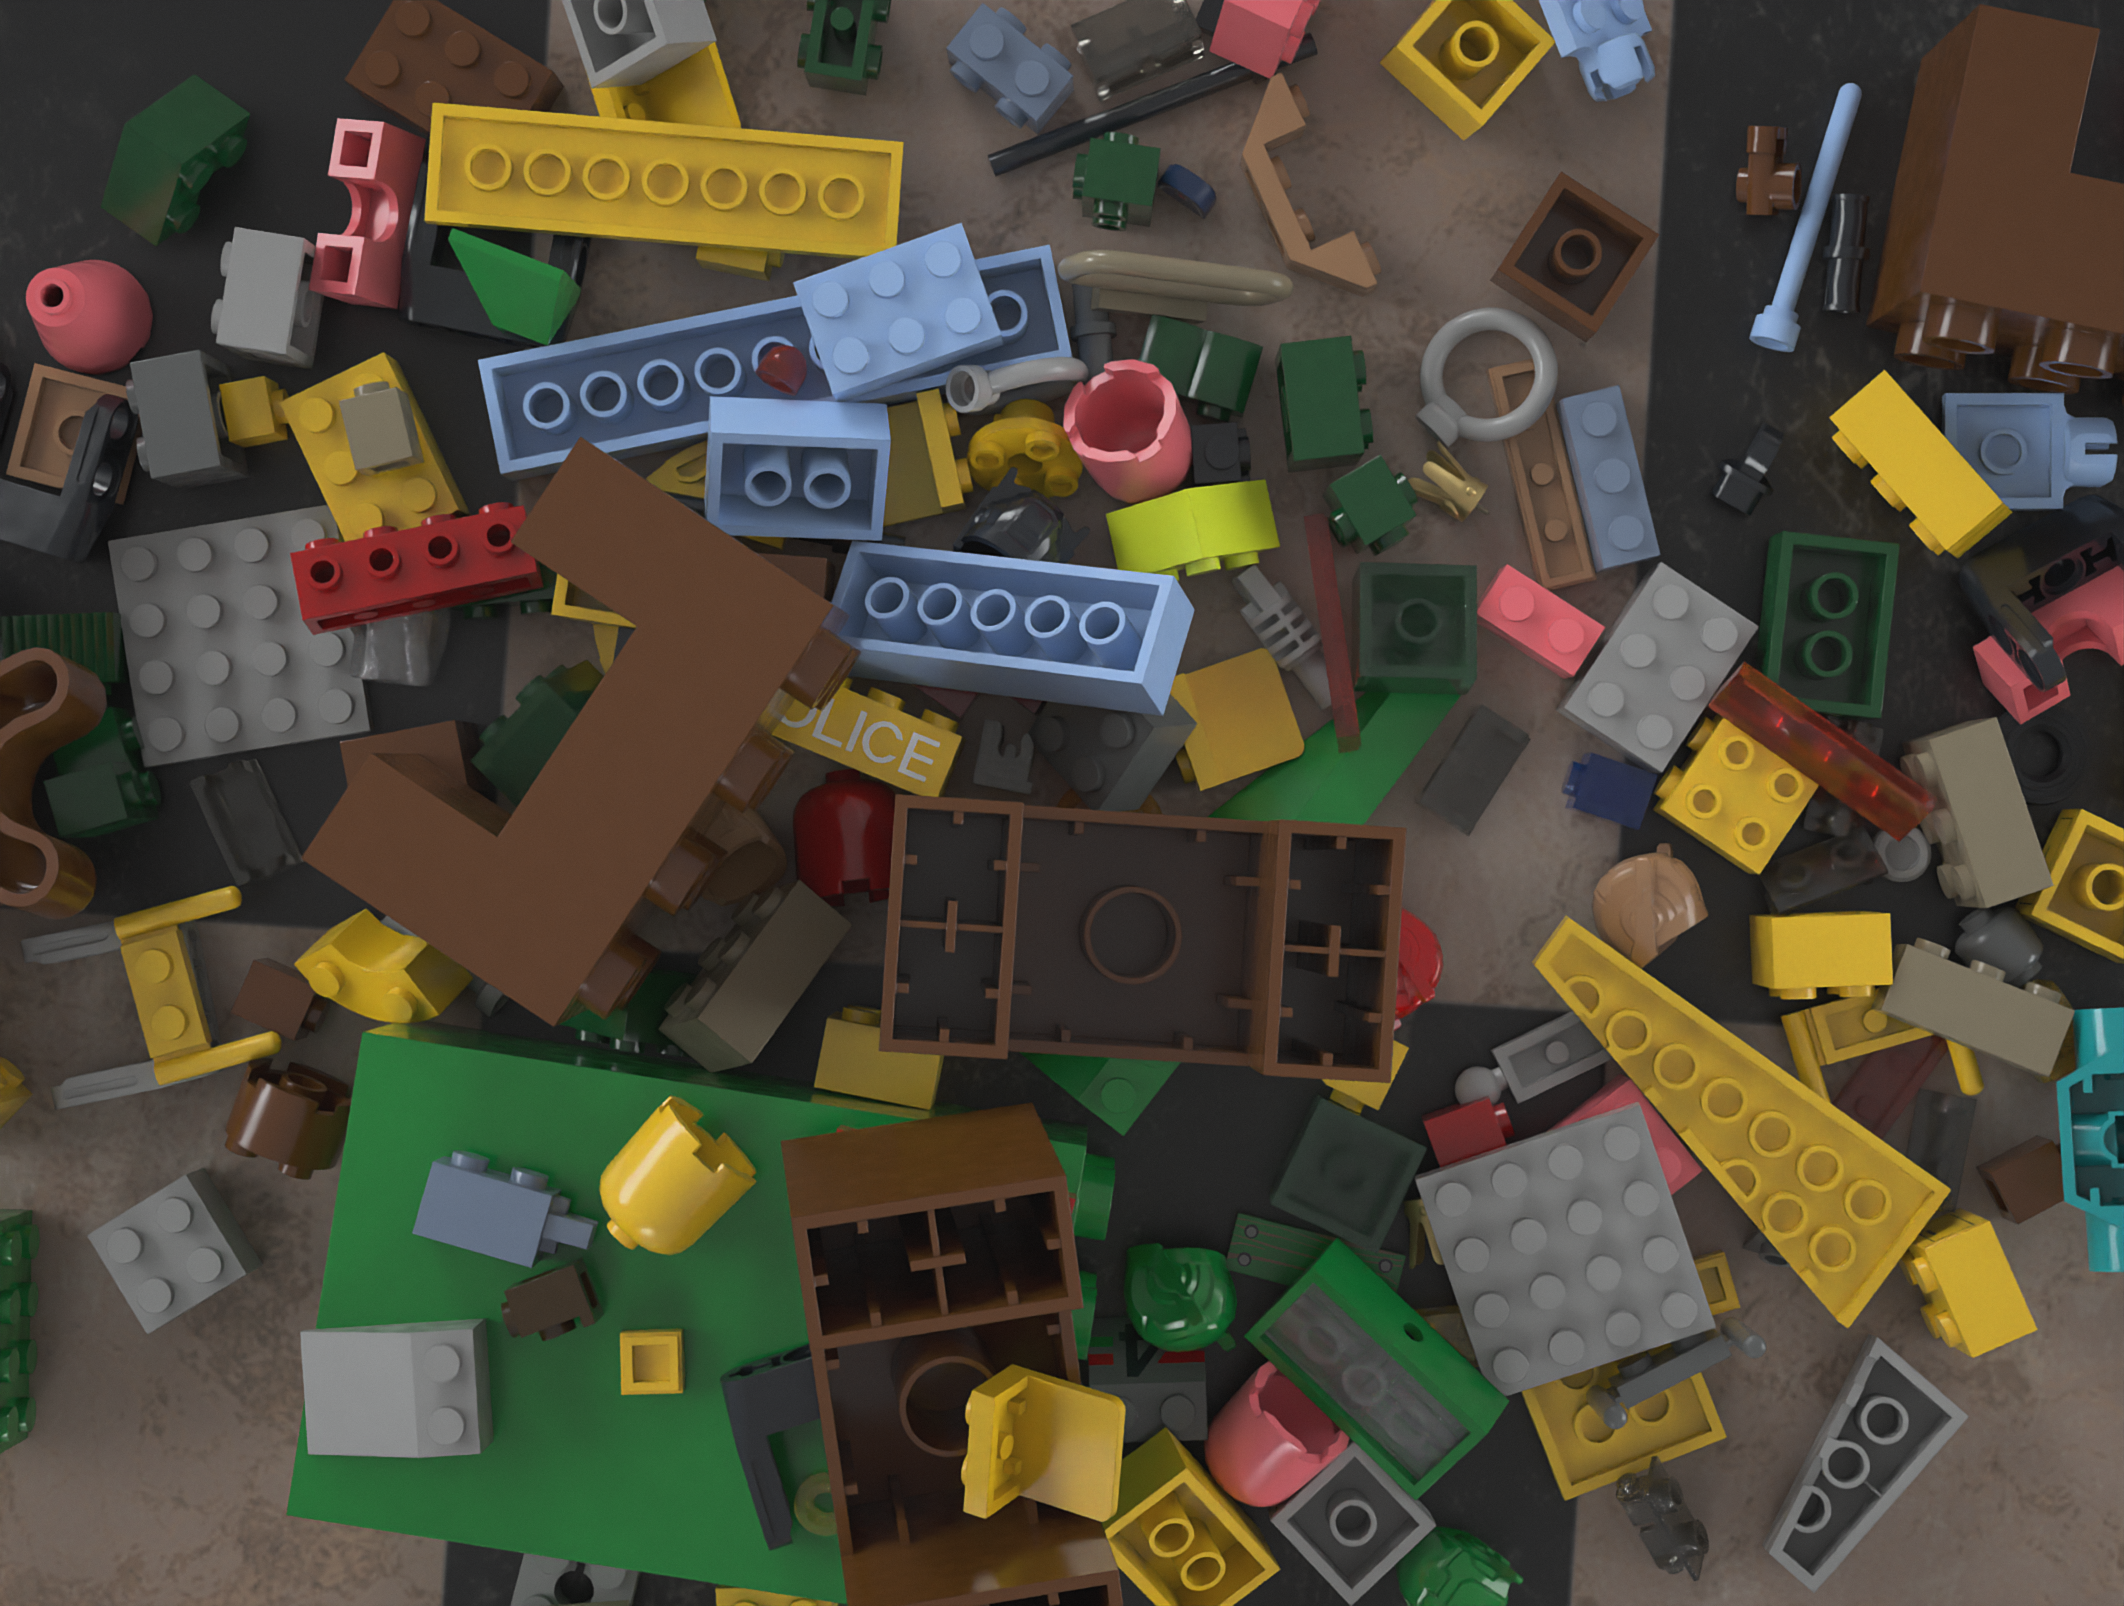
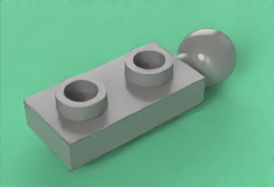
[1455,1011,1613,1106]

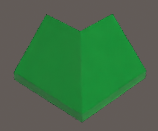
[448,228,581,346]

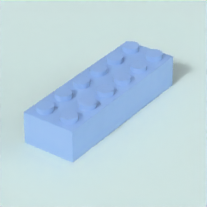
[831,540,1195,716]

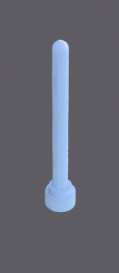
[1749,83,1862,352]

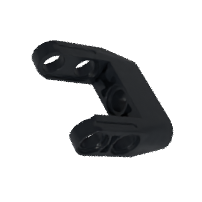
[399,154,592,349]
[0,363,139,564]
[1959,494,2124,693]
[720,1344,820,1551]

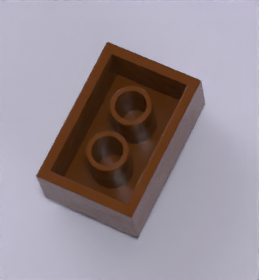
[345,0,564,138]

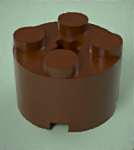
[225,1058,352,1180]

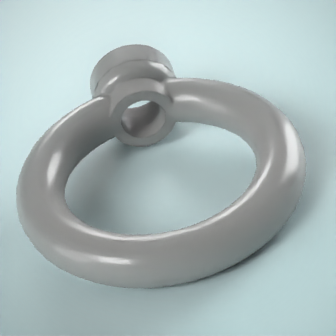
[1415,307,1558,448]
[946,357,1089,415]

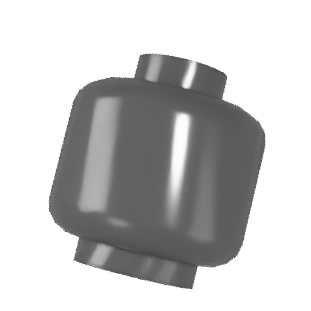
[1955,907,2044,988]

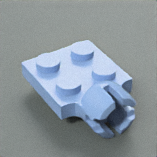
[1539,0,1655,102]
[1942,393,2118,511]

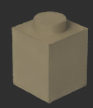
[339,382,424,476]

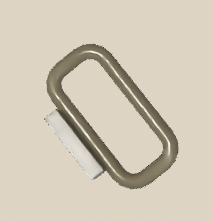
[1058,250,1294,324]

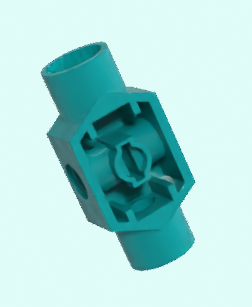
[2056,1007,2124,1272]

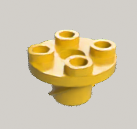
[967,399,1083,498]

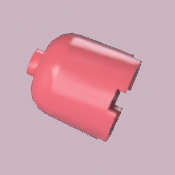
[1063,359,1193,504]
[1204,1361,1350,1507]

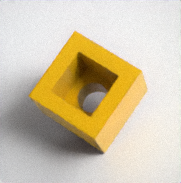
[219,376,289,448]

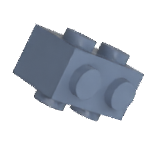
[946,3,1074,134]

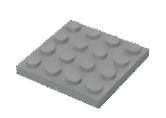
[108,505,375,768]
[1414,1102,1716,1396]

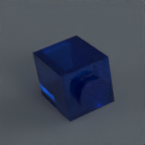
[1561,752,1658,830]

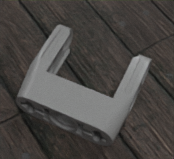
[20,920,223,1110]

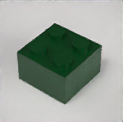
[1275,335,1373,473]

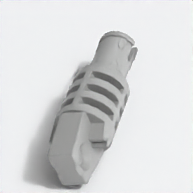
[1231,564,1350,711]

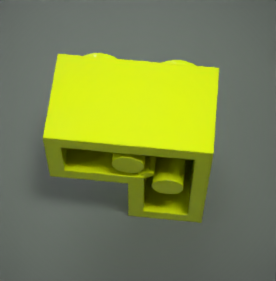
[1106,479,1280,581]

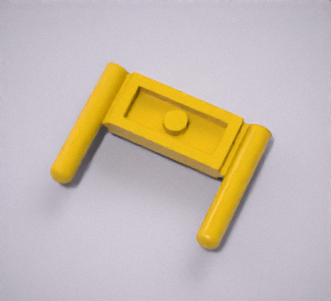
[114,886,282,1086]
[1781,988,1984,1103]

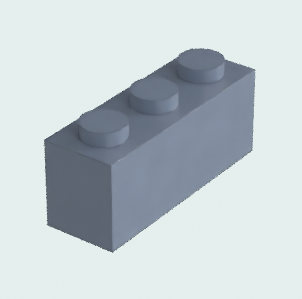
[1556,385,1661,573]

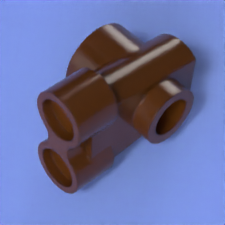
[1736,126,1802,215]

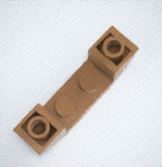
[1240,72,1381,297]

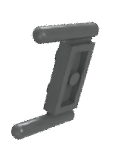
[1586,1317,1766,1429]

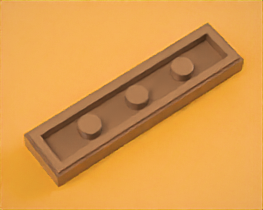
[1486,359,1597,591]

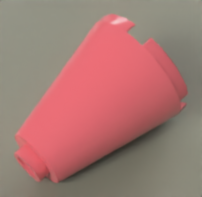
[26,260,153,375]

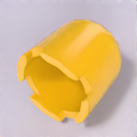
[599,1095,757,1255]

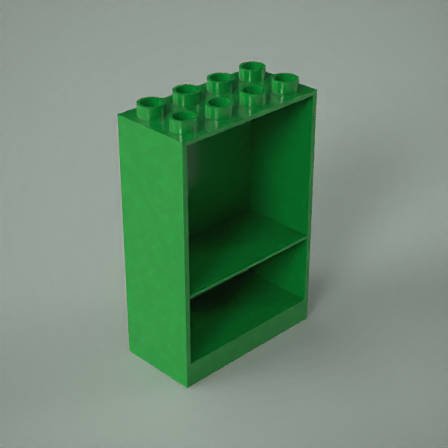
[286,1021,1116,1604]

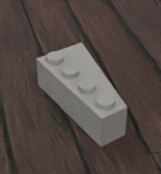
[1762,1334,1969,1593]

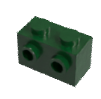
[797,0,892,96]
[1072,132,1161,231]
[1322,454,1418,556]

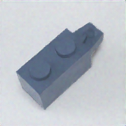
[412,1150,599,1268]

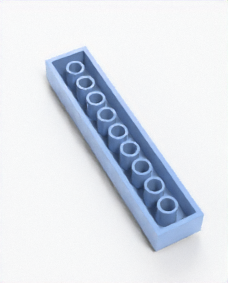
[478,245,1072,481]

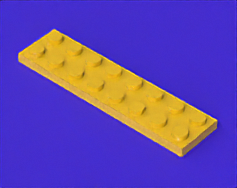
[424,103,904,259]

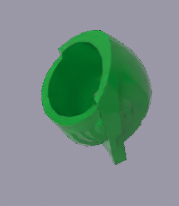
[1124,1243,1237,1352]
[1395,1526,1523,1606]

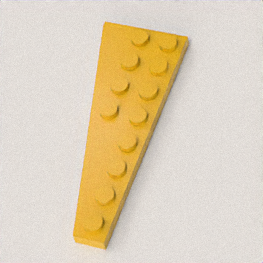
[1532,915,1951,1328]

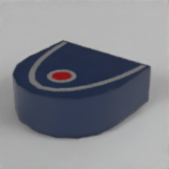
[1157,164,1217,219]

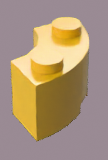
[294,908,473,1023]

